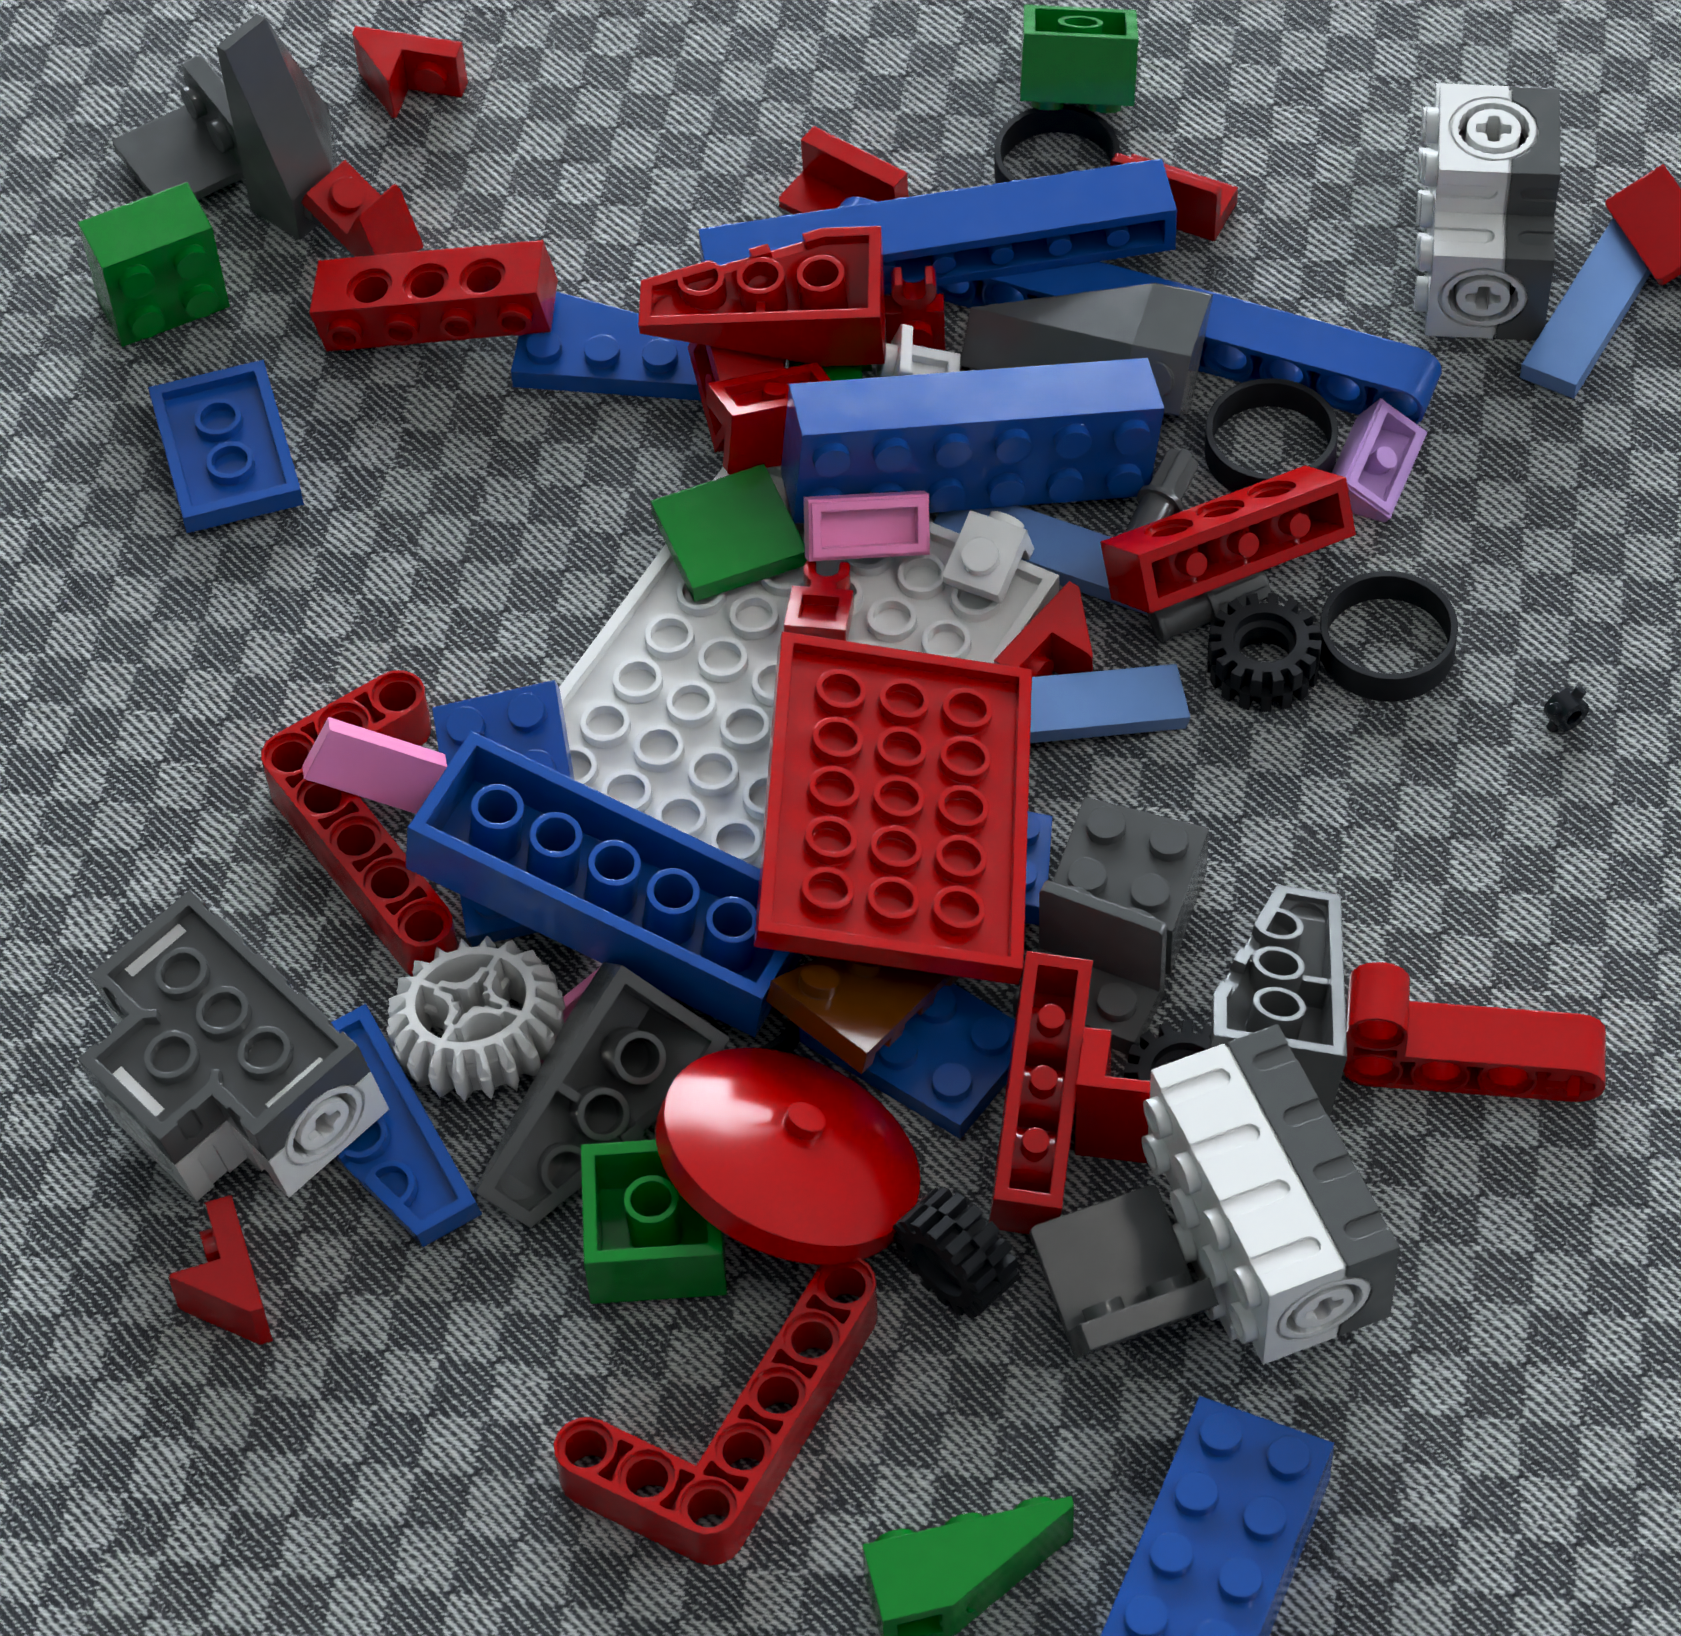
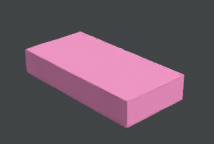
[804,491,930,561]
[302,717,447,814]

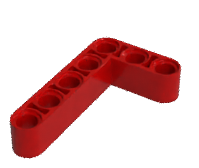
[261,670,458,977]
[554,1258,878,1566]

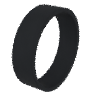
[994,105,1120,184]
[1204,378,1338,492]
[1320,571,1458,702]

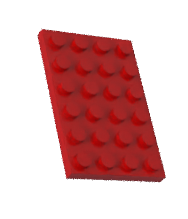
[754,631,1032,985]

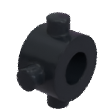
[1543,685,1589,733]

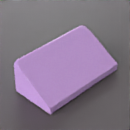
[1332,398,1427,523]

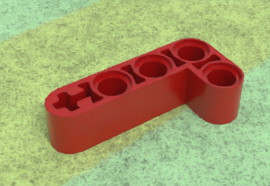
[1343,962,1606,1102]

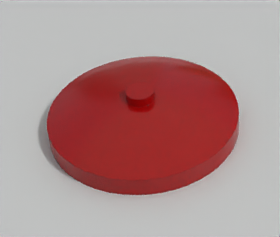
[655,1048,921,1265]

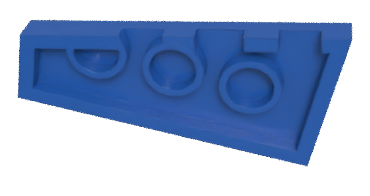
[511,291,701,401]
[332,1004,482,1247]

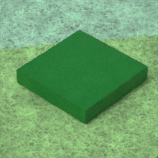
[650,464,808,602]

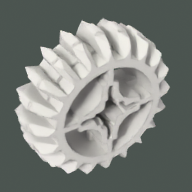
[387,935,565,1102]

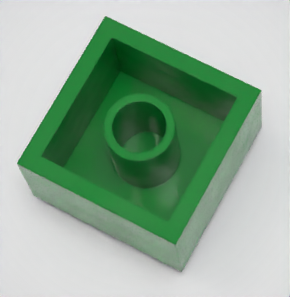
[1020,5,1139,113]
[78,182,230,347]
[581,1140,727,1304]

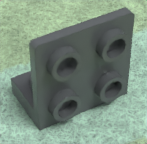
[112,53,244,200]
[1013,880,1167,1054]
[1029,1185,1219,1359]

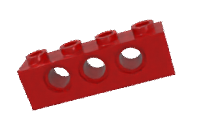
[309,240,558,352]
[1100,465,1356,614]
[988,951,1093,1234]

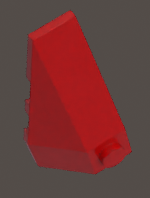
[638,226,885,366]

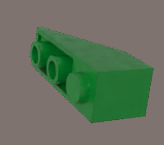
[862,1496,1074,1636]

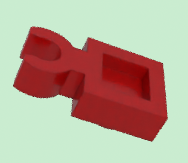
[885,266,945,351]
[783,561,854,641]

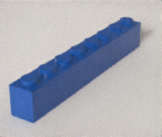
[698,158,1177,294]

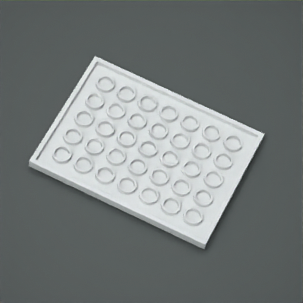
[559,465,1059,868]

